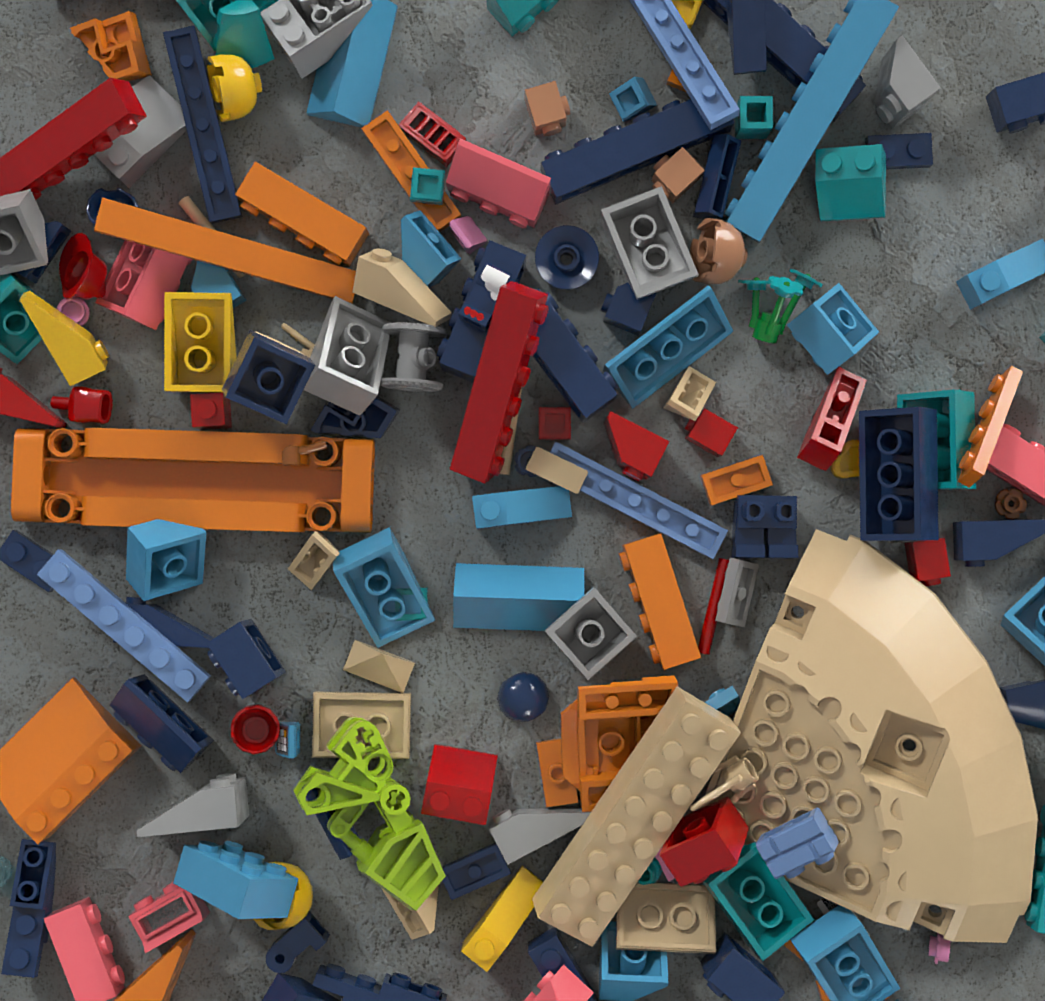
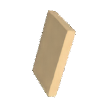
[312,691,411,759]
[616,882,716,954]

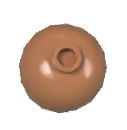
[689,218,748,284]

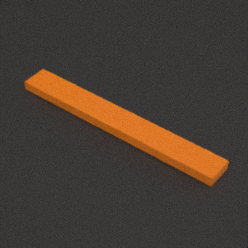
[94,197,356,304]

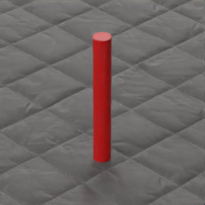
[698,558,729,655]

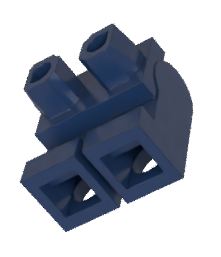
[731,495,799,559]

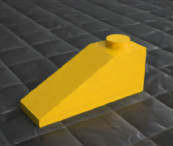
[20,290,109,386]
[461,865,543,972]

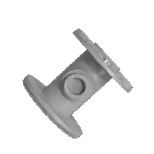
[380,322,447,392]

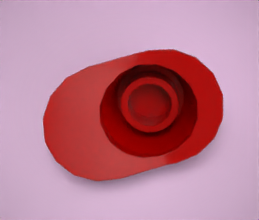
[59,233,108,299]

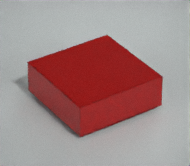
[539,407,571,440]

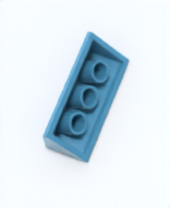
[306,0,398,128]
[602,285,733,409]
[453,563,584,631]

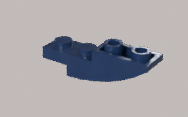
[1,839,56,978]
[312,964,447,1001]

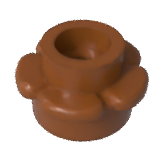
[995,488,1027,520]

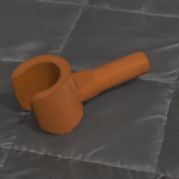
[282,441,327,466]

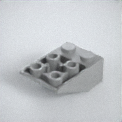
[260,0,373,78]

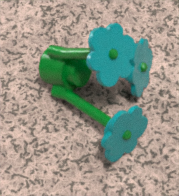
[738,268,823,344]

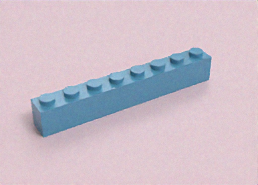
[724,0,899,243]

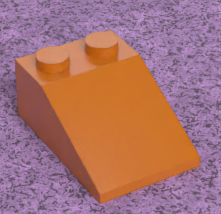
[113,929,196,1001]

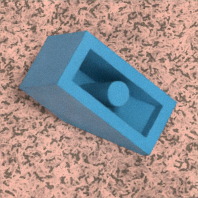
[401,210,462,287]
[191,261,247,309]

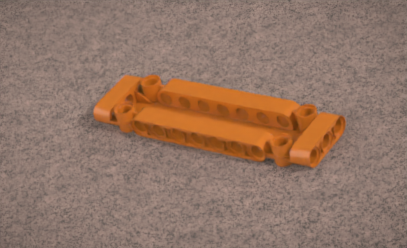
[11,428,375,533]

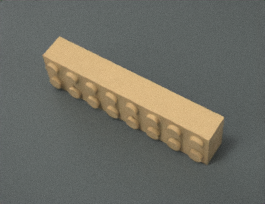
[532,687,741,947]

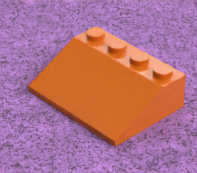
[0,677,142,845]

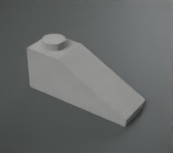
[489,807,591,865]

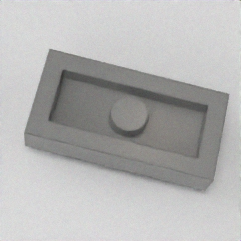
[715,558,759,627]

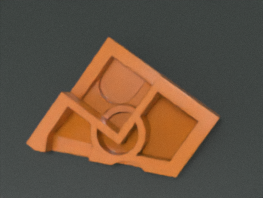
[70,11,152,81]

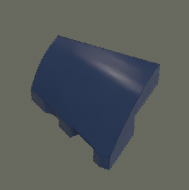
[311,396,400,438]
[999,679,1045,729]

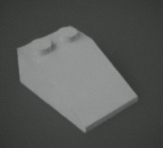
[94,75,187,188]
[601,186,699,300]
[304,296,391,415]
[137,773,249,837]

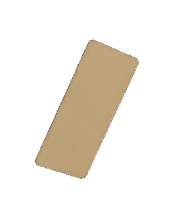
[526,447,588,494]

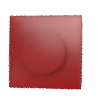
[190,392,232,430]
[684,408,738,458]
[904,538,951,586]

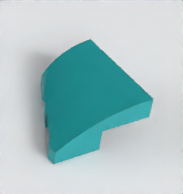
[209,0,275,69]

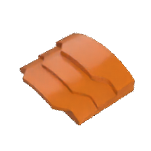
[561,675,678,812]

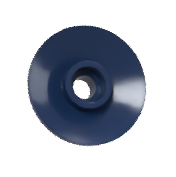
[535,225,599,290]

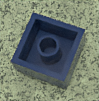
[222,330,315,424]
[206,619,286,700]
[700,932,785,1001]

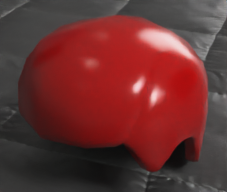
[231,704,280,755]

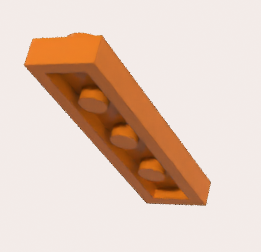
[361,110,462,232]
[958,366,1023,488]

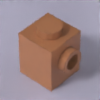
[524,81,570,136]
[651,147,705,203]

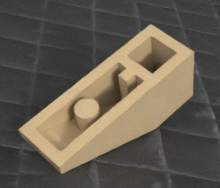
[353,248,452,327]

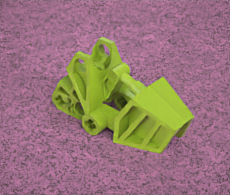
[293,716,446,911]

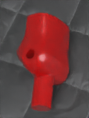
[50,386,113,424]

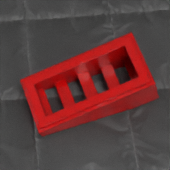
[398,101,467,168]

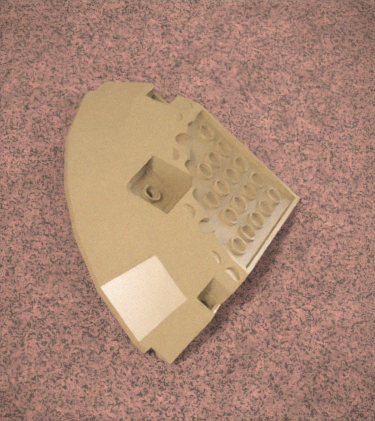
[700,529,1038,943]

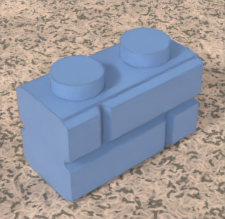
[756,807,839,879]

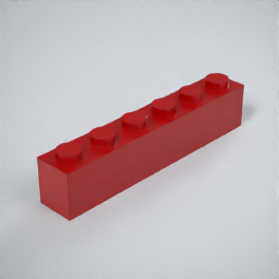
[0,77,147,200]
[450,281,549,484]

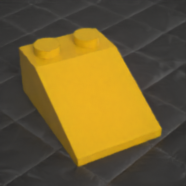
[164,292,237,393]

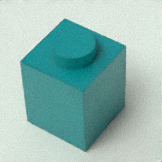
[735,96,773,139]

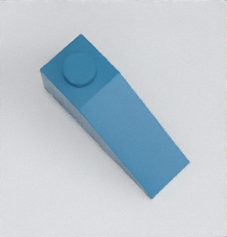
[956,239,1045,310]
[472,486,572,529]

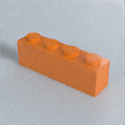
[235,162,369,266]
[619,533,701,670]

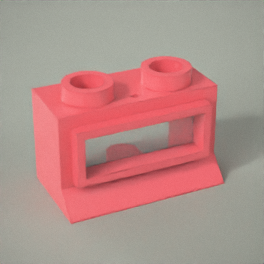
[128,882,210,953]

